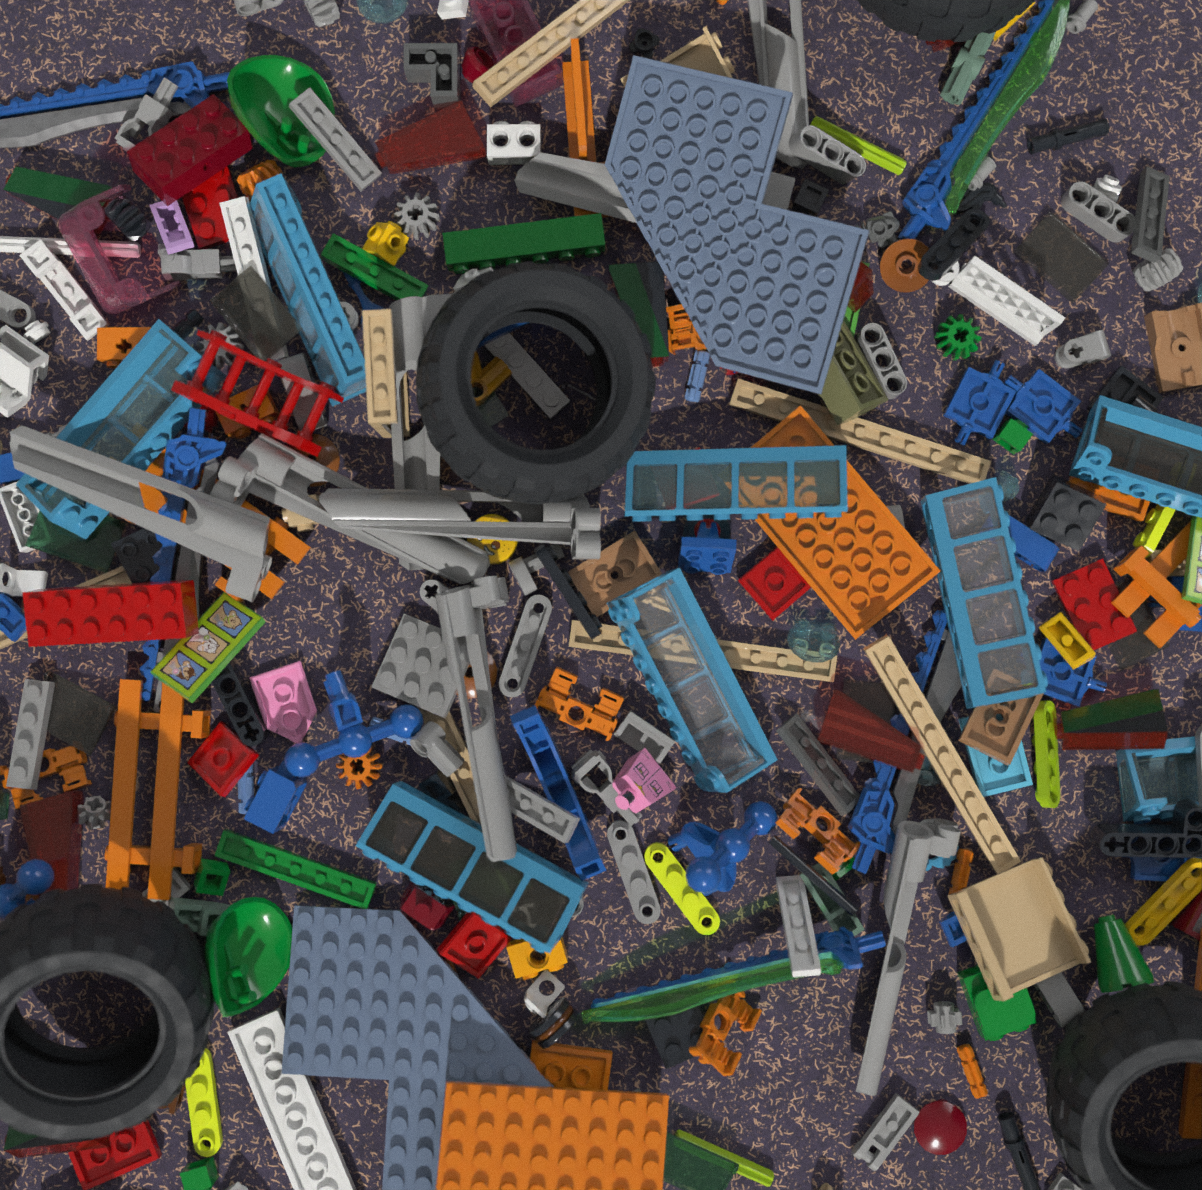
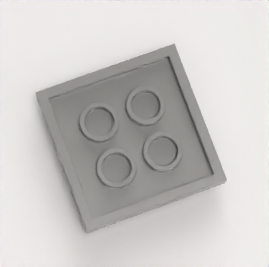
[372,614,469,719]

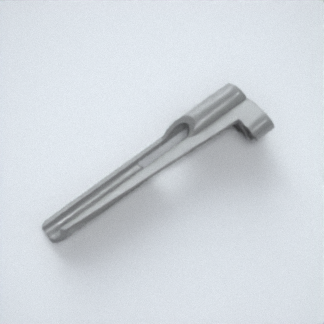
[747,0,809,169]
[389,294,453,570]
[9,426,272,602]
[210,433,490,584]

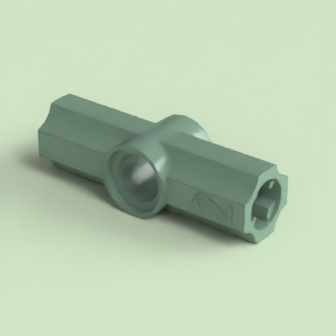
[940,32,996,105]

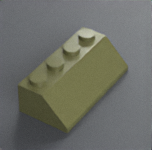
[819,320,889,425]

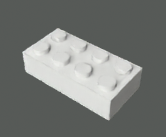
[0,481,58,553]

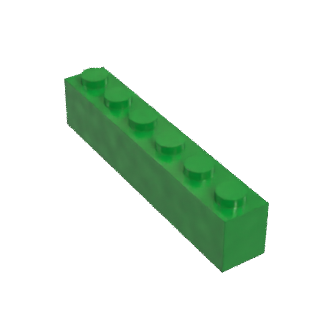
[442,213,605,274]

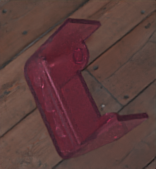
[58,185,181,314]

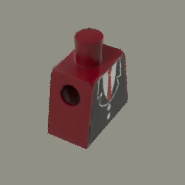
[400,881,457,931]

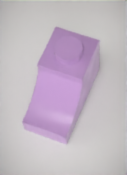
[149,200,194,255]

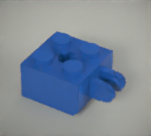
[244,760,307,834]

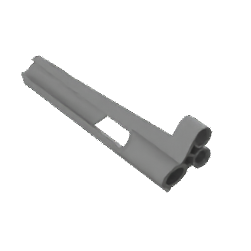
[514,152,795,223]
[319,488,601,560]
[435,576,517,862]
[856,818,961,1096]

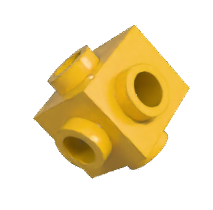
[362,221,409,266]

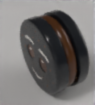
[528,997,579,1049]

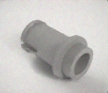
[1066,0,1098,34]
[963,156,996,191]

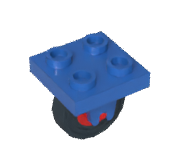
[678,514,736,575]

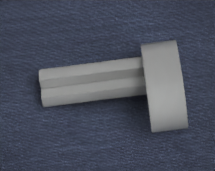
[508,544,565,596]

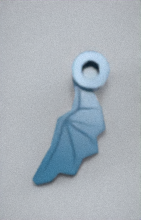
[926,846,959,871]

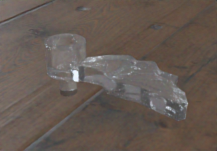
[799,710,833,731]

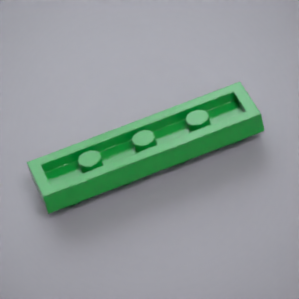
[320,233,429,301]

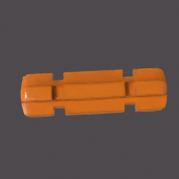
[948,848,974,895]
[957,1044,988,1099]

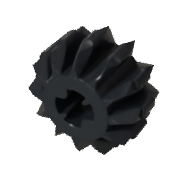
[104,195,151,242]

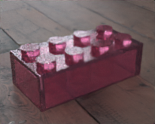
[469,0,563,107]

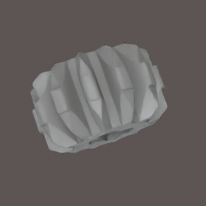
[303,0,340,27]
[394,192,440,241]
[1133,248,1184,291]
[197,323,244,369]

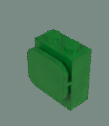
[957,965,1037,1041]

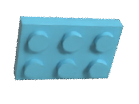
[959,714,1033,797]

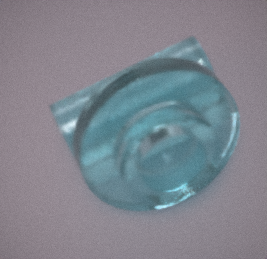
[996,470,1019,502]

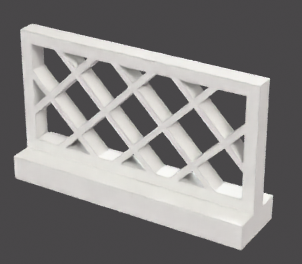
[948,256,1065,346]

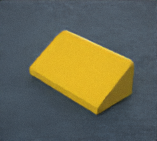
[1039,612,1096,670]

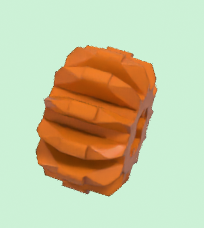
[237,160,283,200]
[336,746,383,789]

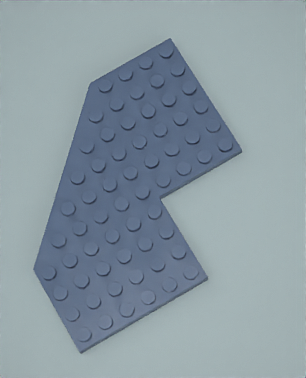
[605,55,869,395]
[281,905,554,1190]

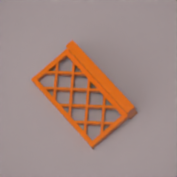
[562,38,596,162]

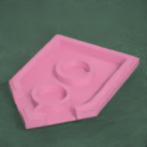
[249,661,317,743]

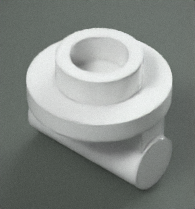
[1093,175,1122,203]

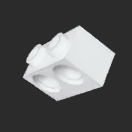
[487,121,541,165]

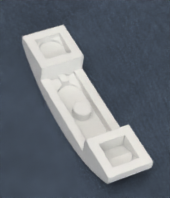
[19,239,109,341]

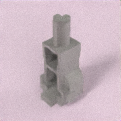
[115,78,178,152]
[158,244,237,281]
[571,749,643,826]

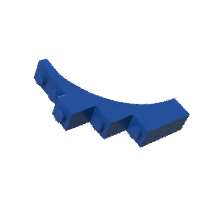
[510,705,607,881]

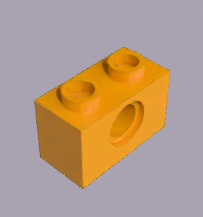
[506,927,568,980]

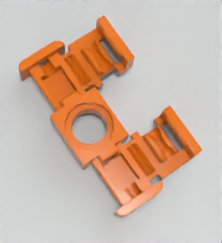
[666,304,706,355]
[535,667,624,741]
[0,740,92,809]
[775,788,861,875]
[689,981,762,1076]

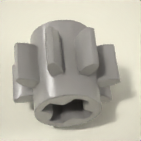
[77,795,111,830]
[927,1001,962,1034]

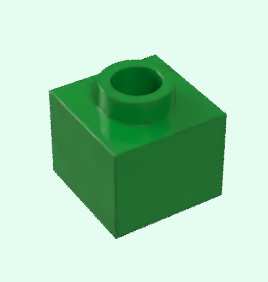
[992,418,1033,455]
[194,858,230,896]
[180,1156,219,1190]

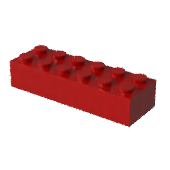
[22,580,199,647]

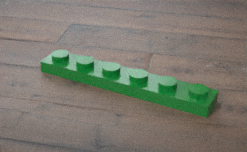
[214,829,377,909]

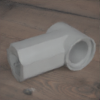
[410,721,465,777]

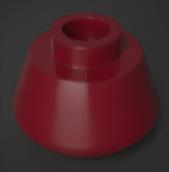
[461,47,495,83]

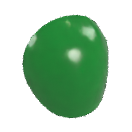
[227,55,335,167]
[204,897,292,1017]

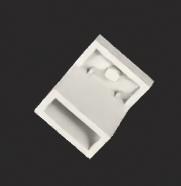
[0,325,49,418]

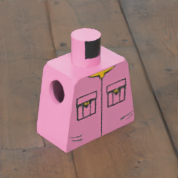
[612,748,677,813]

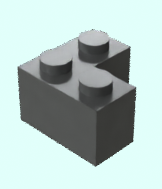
[404,43,460,108]

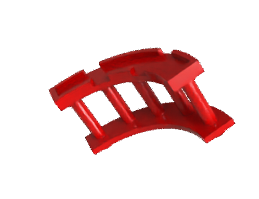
[171,330,344,457]

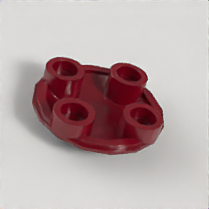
[913,1099,967,1155]

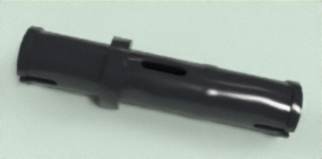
[1027,118,1109,155]
[997,1112,1041,1190]

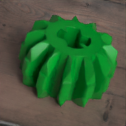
[934,314,982,361]

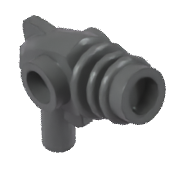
[855,211,900,247]

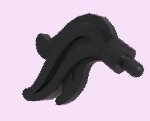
[952,182,1007,213]

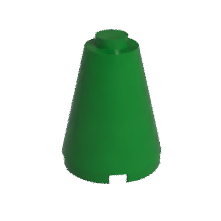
[1094,914,1155,993]

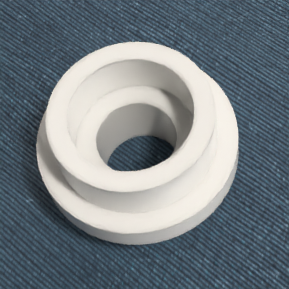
[23,320,51,344]

